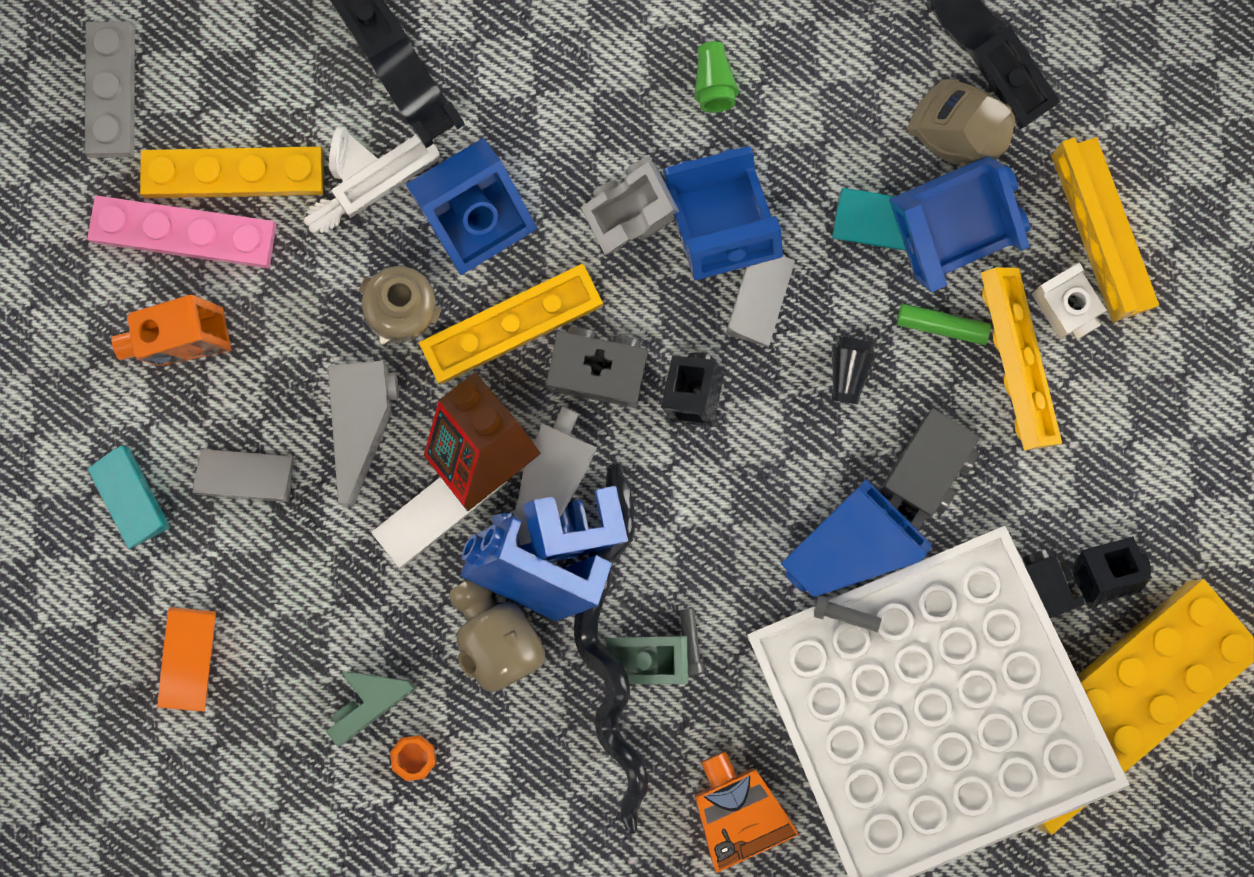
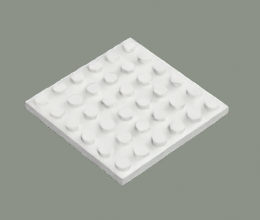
[747,526,1130,877]

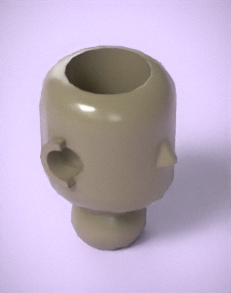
[358,266,442,345]
[450,580,545,692]

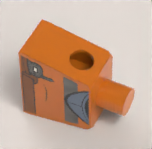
[111,295,232,366]
[695,751,799,873]

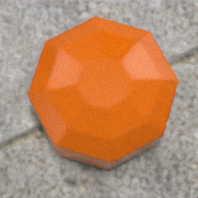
[390,735,437,781]

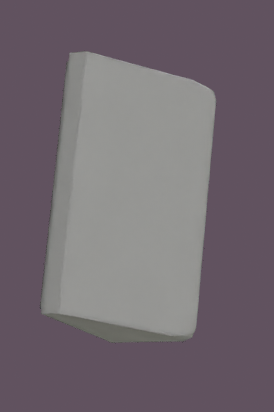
[726,256,795,347]
[192,449,294,502]

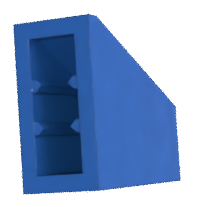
[781,479,932,597]

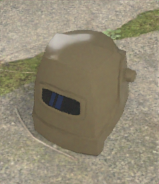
[907,79,1015,168]

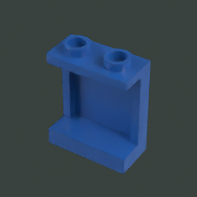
[663,146,783,281]
[889,156,1030,292]
[460,516,612,621]

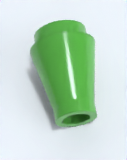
[694,41,739,113]

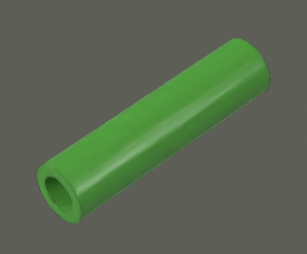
[896,303,991,346]

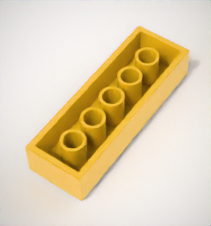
[1037,579,1254,835]

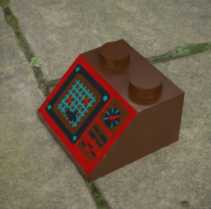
[424,372,541,512]

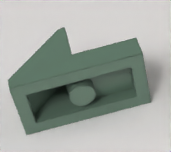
[606,636,688,684]
[326,671,418,746]

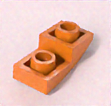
[157,607,216,712]

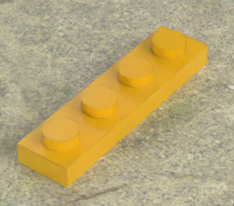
[140,147,324,198]
[418,263,603,385]
[981,267,1062,451]

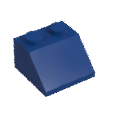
[405,138,538,275]

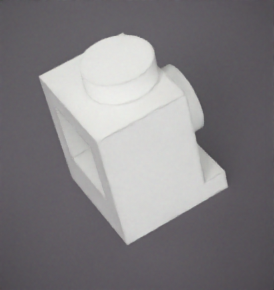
[1032,262,1107,340]

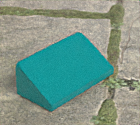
[832,188,906,251]
[87,445,171,549]

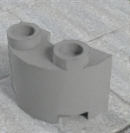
[580,157,679,255]

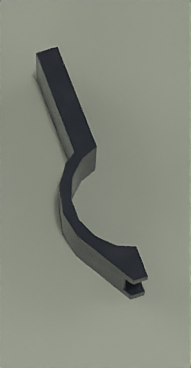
[329,0,465,148]
[927,0,1060,129]

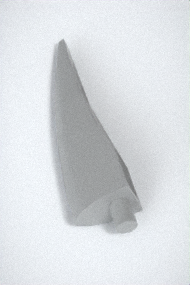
[492,407,597,599]

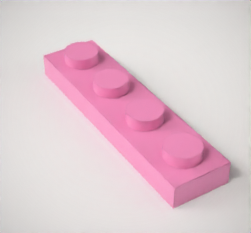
[87,195,277,269]

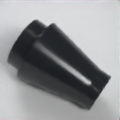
[831,336,877,405]

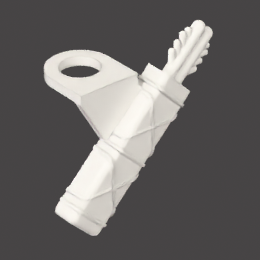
[304,126,440,233]

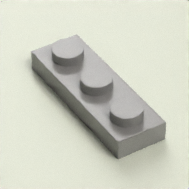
[85,21,135,158]

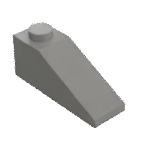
[328,361,399,507]

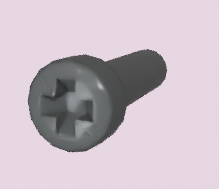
[814,595,882,633]
[680,609,705,676]

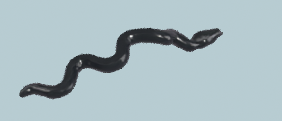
[574,462,648,834]

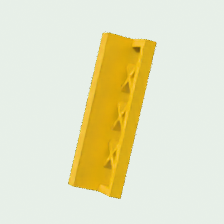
[1051,137,1159,323]

